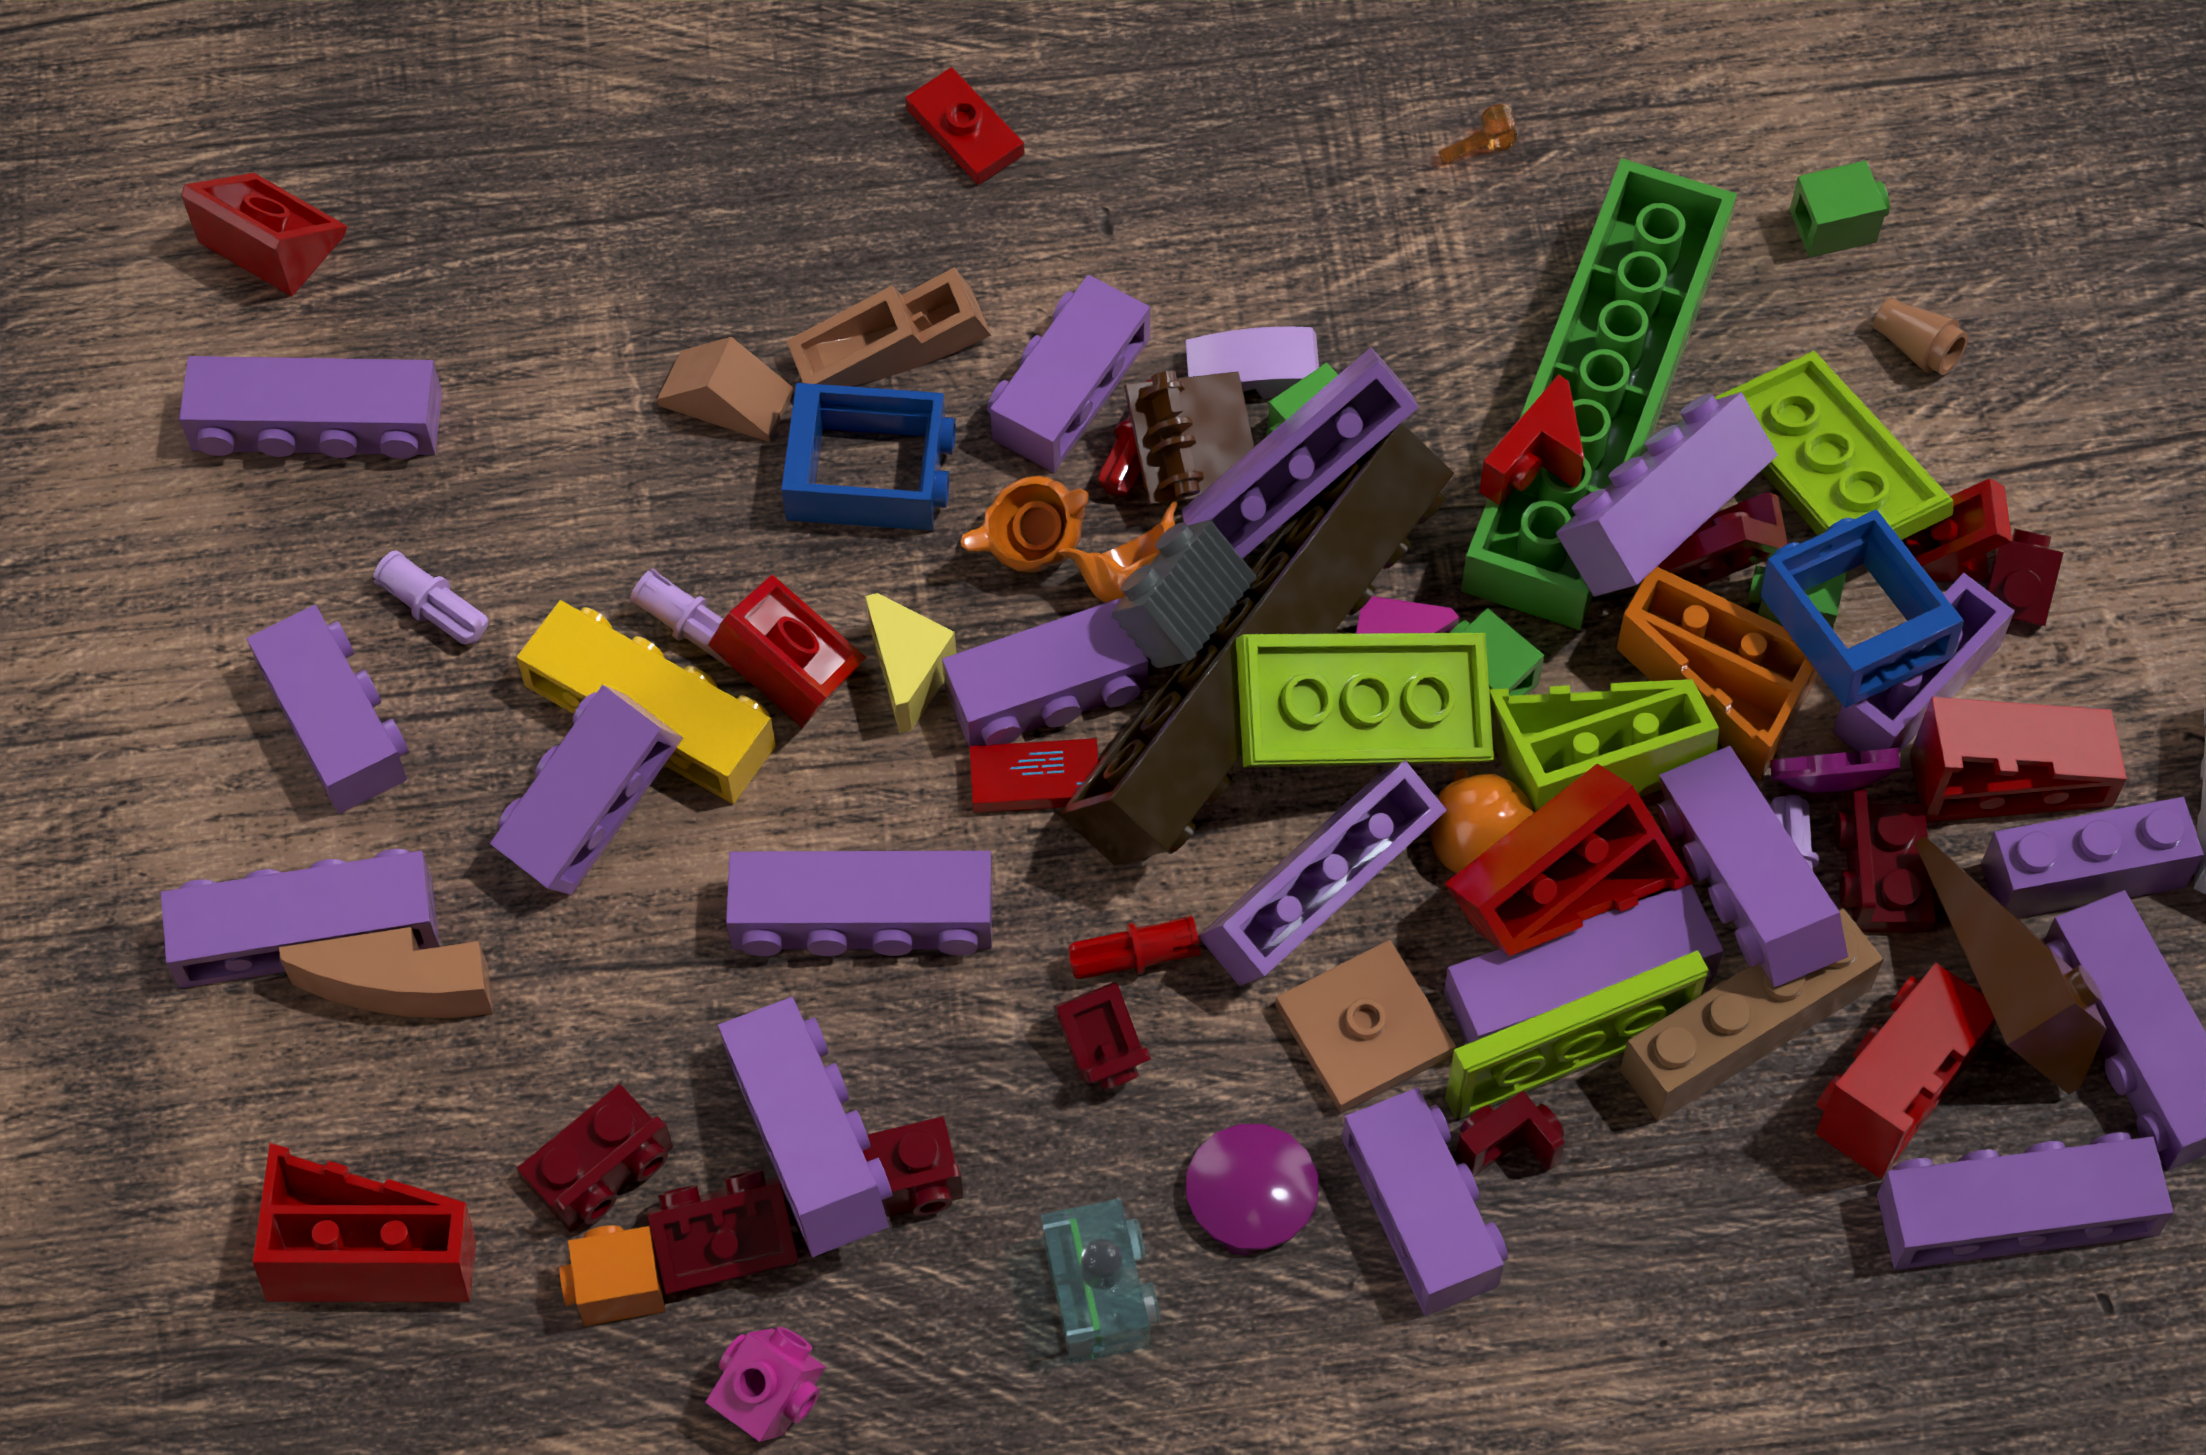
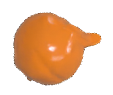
[960,476,1089,573]
[1058,501,1177,603]
[1430,768,1535,874]

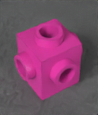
[705,1327,826,1442]

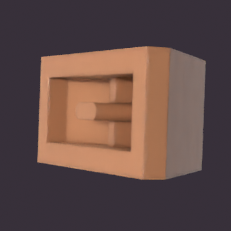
[657,337,794,442]

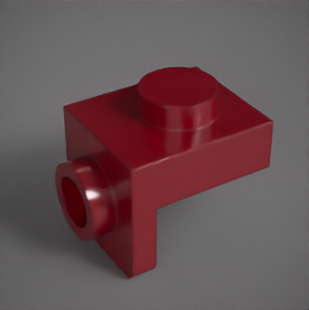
[1986,528,2064,626]
[1053,982,1151,1089]
[1455,1091,1565,1177]

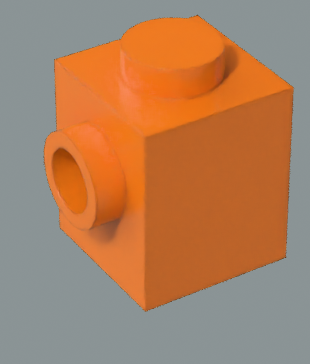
[559,1225,665,1326]

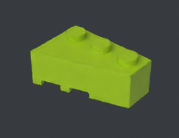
[1489,679,1719,812]

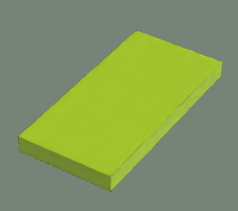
[1715,351,1953,540]
[1236,633,1494,768]
[1445,950,1709,1119]

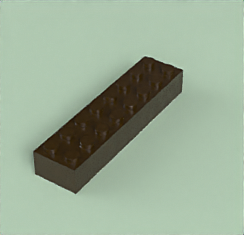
[1059,423,1454,865]

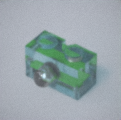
[1041,1198,1160,1364]

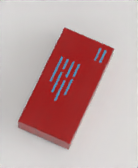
[969,738,1099,813]

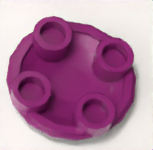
[1770,748,1901,793]
[1186,1124,1318,1255]

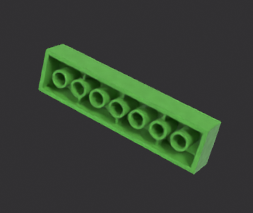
[1461,158,1737,630]

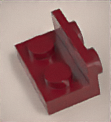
[1643,492,1788,587]
[1834,789,1936,932]
[516,1083,673,1233]
[862,1116,964,1217]
[647,1169,799,1294]

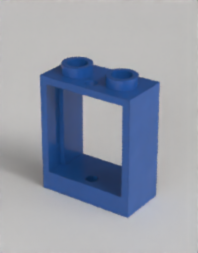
[781,383,956,531]
[1760,509,1964,708]

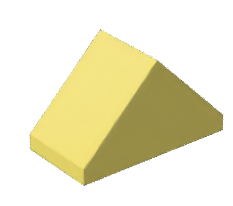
[865,593,957,734]

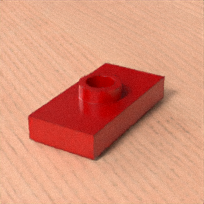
[905,67,1025,185]

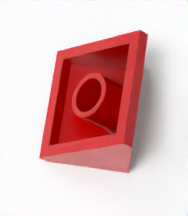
[181,173,348,297]
[708,574,867,729]

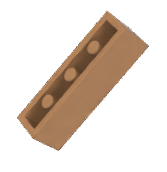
[1620,908,1884,1122]

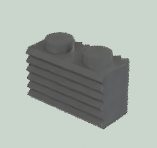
[1112,519,1257,668]

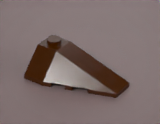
[1915,836,2107,1095]

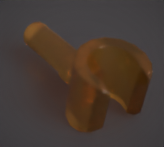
[1438,104,1517,164]

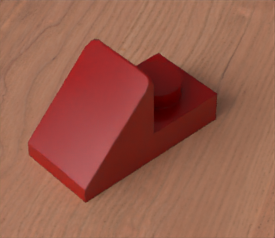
[1479,374,1584,506]
[1901,478,2012,582]

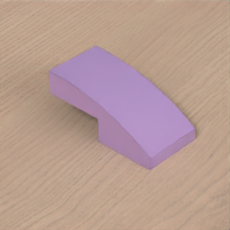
[1185,326,1319,400]

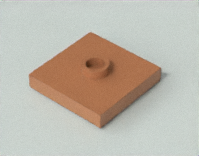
[1275,940,1456,1113]

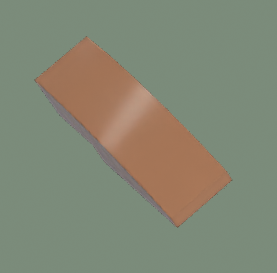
[786,267,991,387]
[279,927,493,1018]

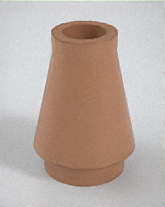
[1873,297,1969,375]

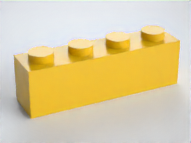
[516,600,776,805]

